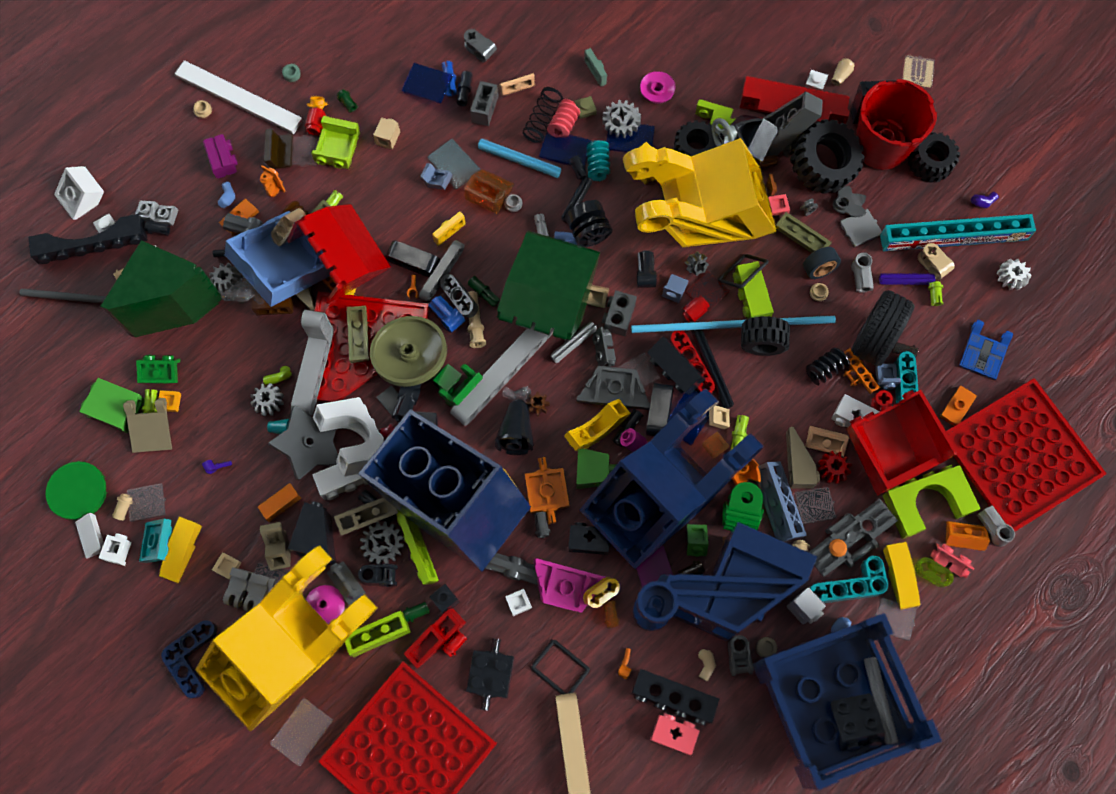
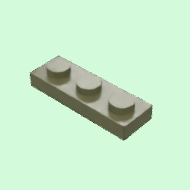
[775,212,832,253]
[347,305,370,363]

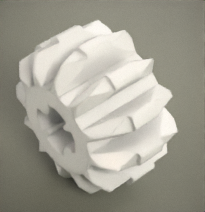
[997,258,1031,291]

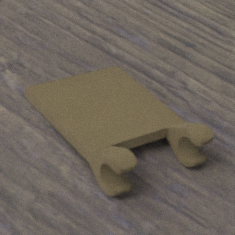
[123,398,172,453]

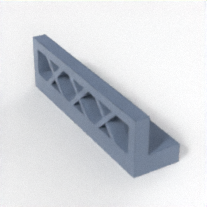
[757,462,807,542]

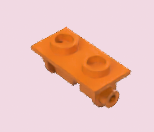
[260,165,285,197]

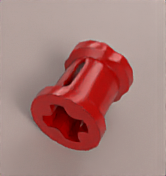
[871,390,893,412]

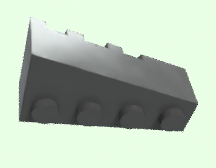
[764,92,823,156]

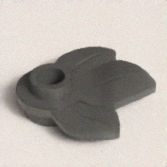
[833,186,866,217]

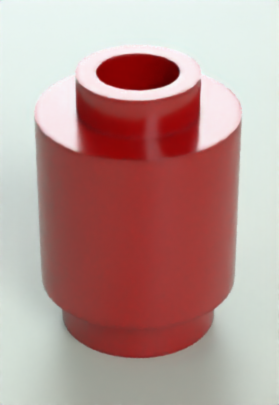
[305,107,326,136]
[682,295,710,322]

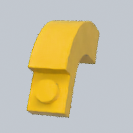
[564,399,631,451]

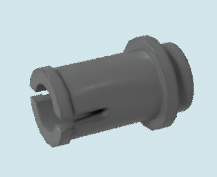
[534,512,551,538]

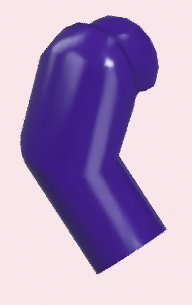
[971,192,999,208]

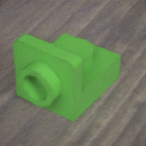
[687,524,708,557]

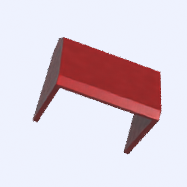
[287,204,391,304]

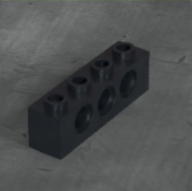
[631,669,720,726]

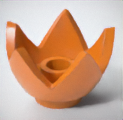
[732,459,761,485]

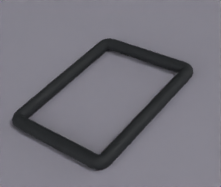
[718,254,769,288]
[531,640,590,694]

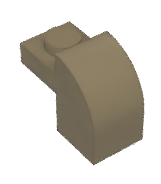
[260,522,291,571]

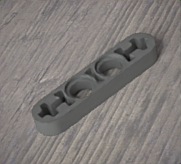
[419,240,465,303]

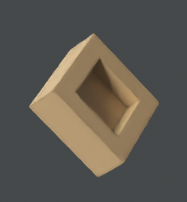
[709,406,730,429]
[212,552,241,580]

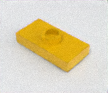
[432,212,466,246]

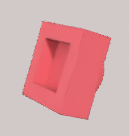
[768,194,790,216]

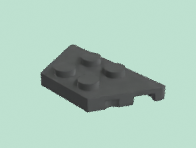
[577,366,650,410]

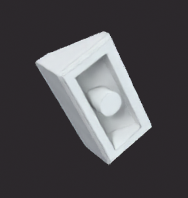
[75,513,104,559]

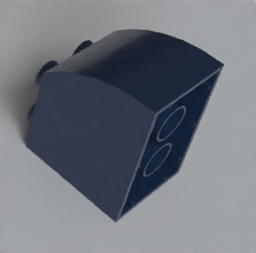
[358,409,531,571]

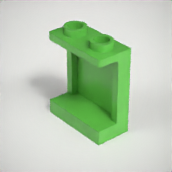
[79,378,144,433]

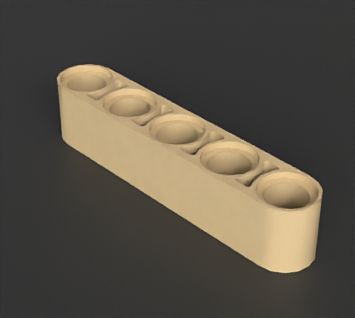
[555,692,590,794]

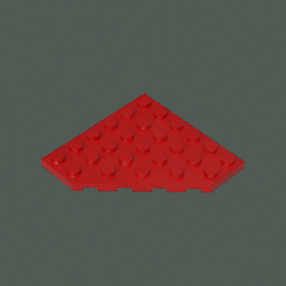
[314,292,429,403]

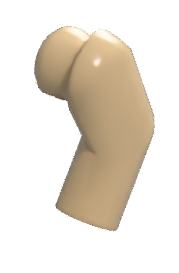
[698,649,716,682]

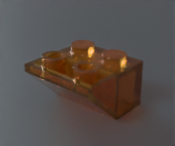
[464,169,514,214]

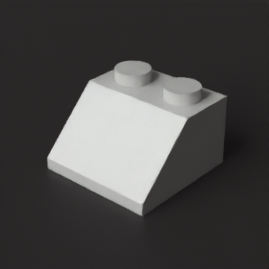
[54,167,104,220]

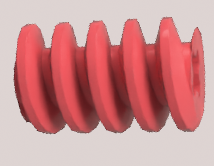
[547,99,580,138]

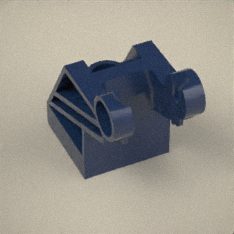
[580,389,764,569]
[632,522,817,641]

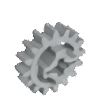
[603,100,641,138]

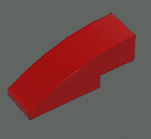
[404,608,466,669]

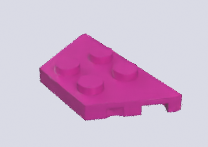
[533,558,605,613]

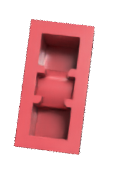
[650,713,700,756]

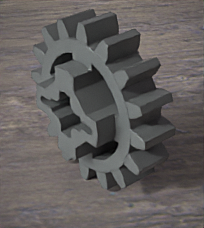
[360,521,404,565]

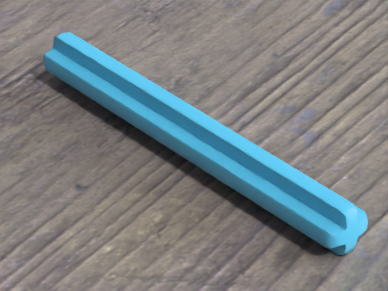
[478,139,561,178]

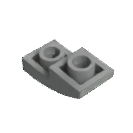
[135,201,178,226]

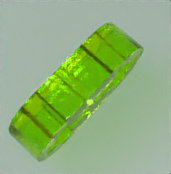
[915,557,954,588]

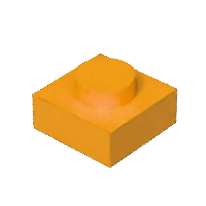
[159,390,181,412]

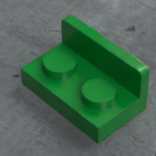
[136,355,180,383]

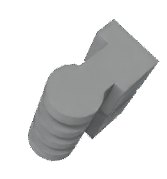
[223,567,275,611]

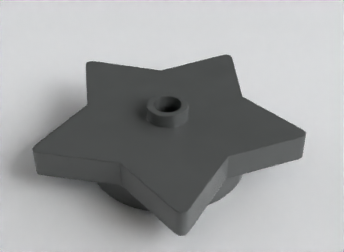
[268,406,338,480]

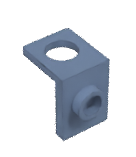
[662,274,688,303]

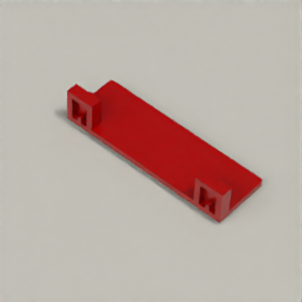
[740,76,850,124]

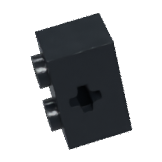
[568,522,609,555]

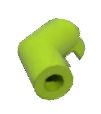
[263,366,292,385]

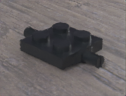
[466,638,515,711]

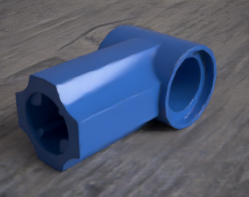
[428,295,466,333]

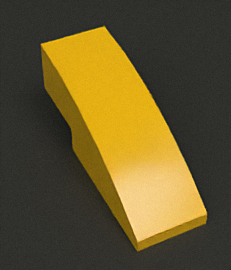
[159,517,202,583]
[883,542,920,610]

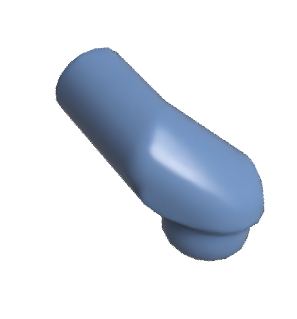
[554,231,577,245]

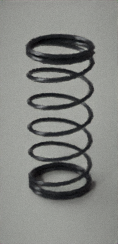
[522,87,563,143]

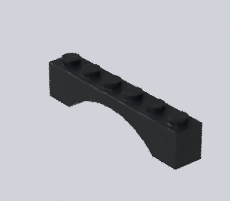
[28,214,148,264]

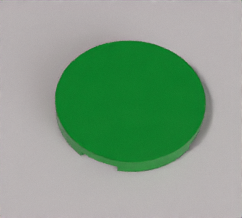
[46,461,107,520]

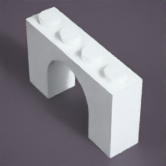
[313,397,384,477]

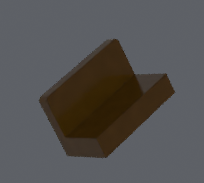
[264,129,293,169]

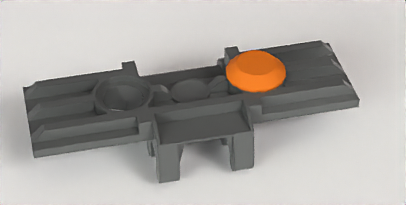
[808,499,898,577]

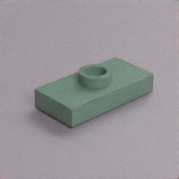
[584,48,607,87]

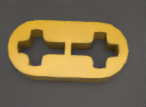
[583,577,620,608]

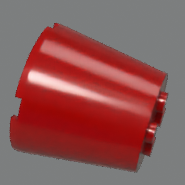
[856,79,937,170]

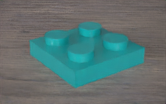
[139,519,172,563]

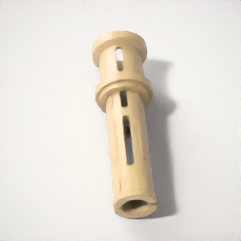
[467,291,486,348]

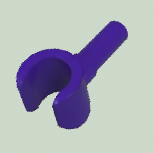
[202,460,232,474]

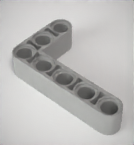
[291,310,333,415]

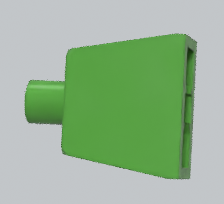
[576,448,617,489]

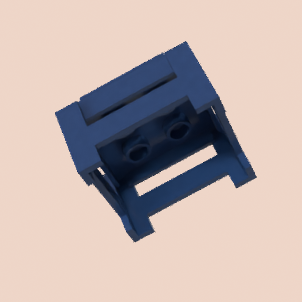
[752,613,942,790]

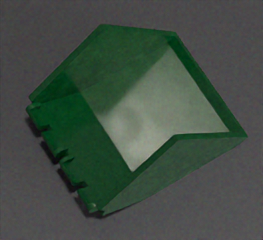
[497,231,600,340]
[101,240,222,337]

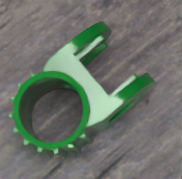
[722,482,764,531]

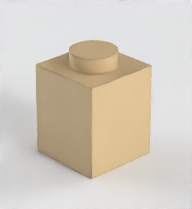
[373,117,400,150]

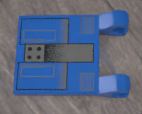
[959,320,1013,380]

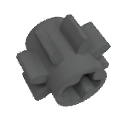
[685,251,709,276]

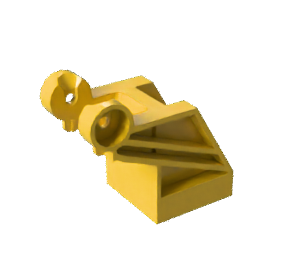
[623,138,777,247]
[195,546,377,732]

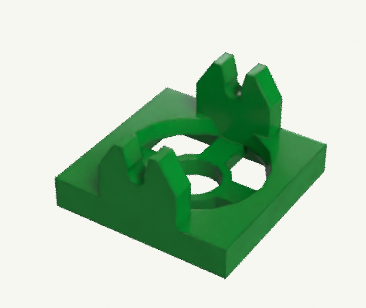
[438,364,483,407]

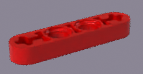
[670,331,715,394]

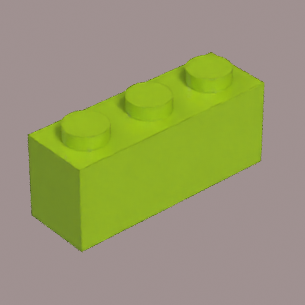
[733,261,774,319]
[345,611,411,657]

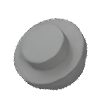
[504,194,522,212]

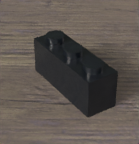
[647,336,706,395]

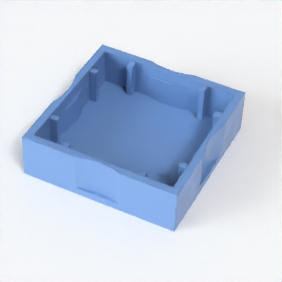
[225,211,334,307]

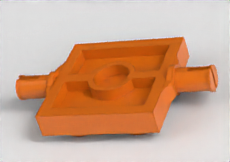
[525,457,570,524]

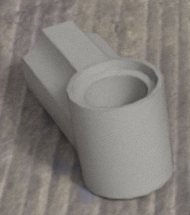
[851,253,873,293]
[977,505,1015,547]

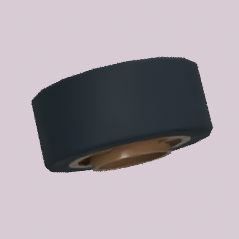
[803,247,841,279]

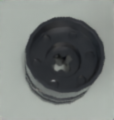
[565,200,612,247]

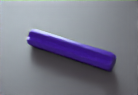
[879,273,935,285]

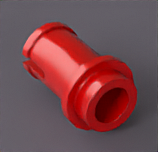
[442,630,468,658]

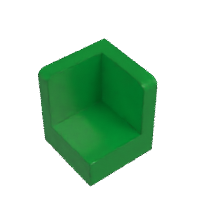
[433,364,462,395]

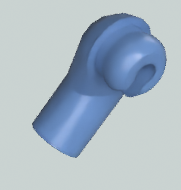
[218,182,235,208]
[831,617,851,639]

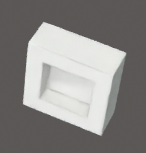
[805,70,828,91]
[93,214,115,233]
[505,589,532,616]

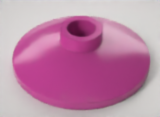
[640,72,675,103]
[306,585,345,624]

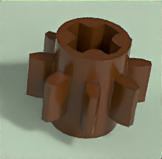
[526,391,550,417]

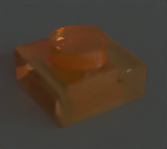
[702,432,730,459]

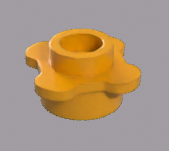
[307,96,327,109]

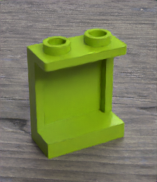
[311,116,360,169]

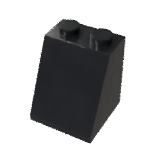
[288,501,336,565]

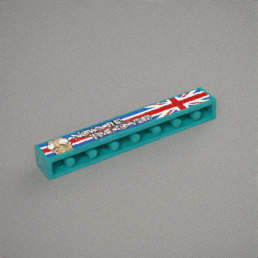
[880,214,1036,251]

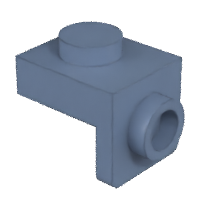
[420,163,453,190]
[875,364,901,390]

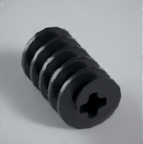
[806,347,850,386]

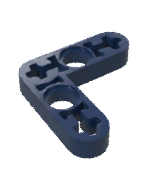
[161,620,217,698]

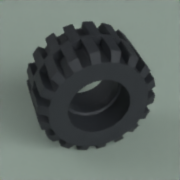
[673,120,720,156]
[908,132,960,183]
[741,316,790,356]

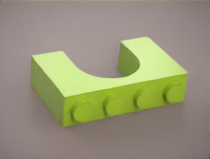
[882,465,980,539]

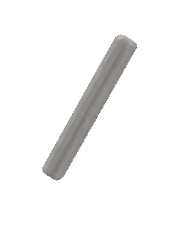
[864,657,898,744]

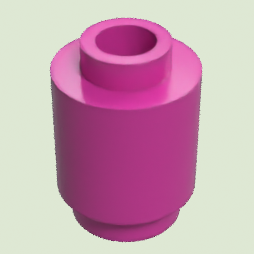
[620,428,648,452]

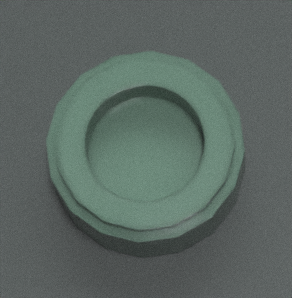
[282,64,301,82]

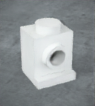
[99,533,132,566]

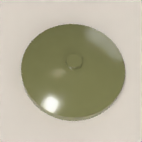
[370,316,447,387]

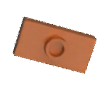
[219,198,259,236]
[939,385,977,426]

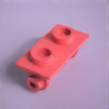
[930,543,975,578]

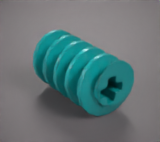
[587,141,610,181]

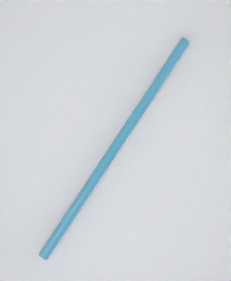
[631,315,836,333]

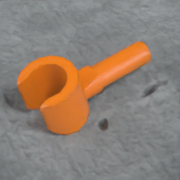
[407,275,419,299]
[618,648,632,679]

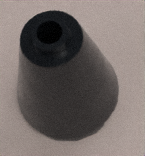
[495,400,534,456]

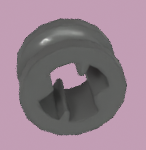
[800,198,818,216]

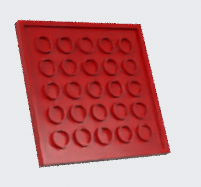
[946,378,1107,531]
[318,662,497,794]

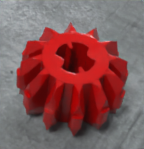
[817,451,852,484]

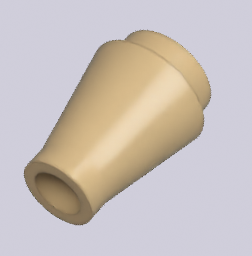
[831,58,855,86]

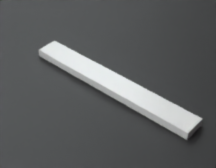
[175,61,303,135]

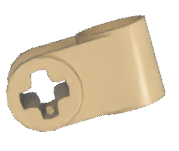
[918,243,955,280]

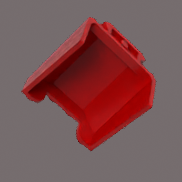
[846,390,958,496]

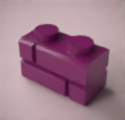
[203,134,238,179]

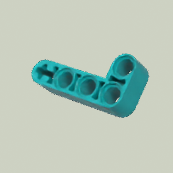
[894,351,918,404]
[809,556,888,603]

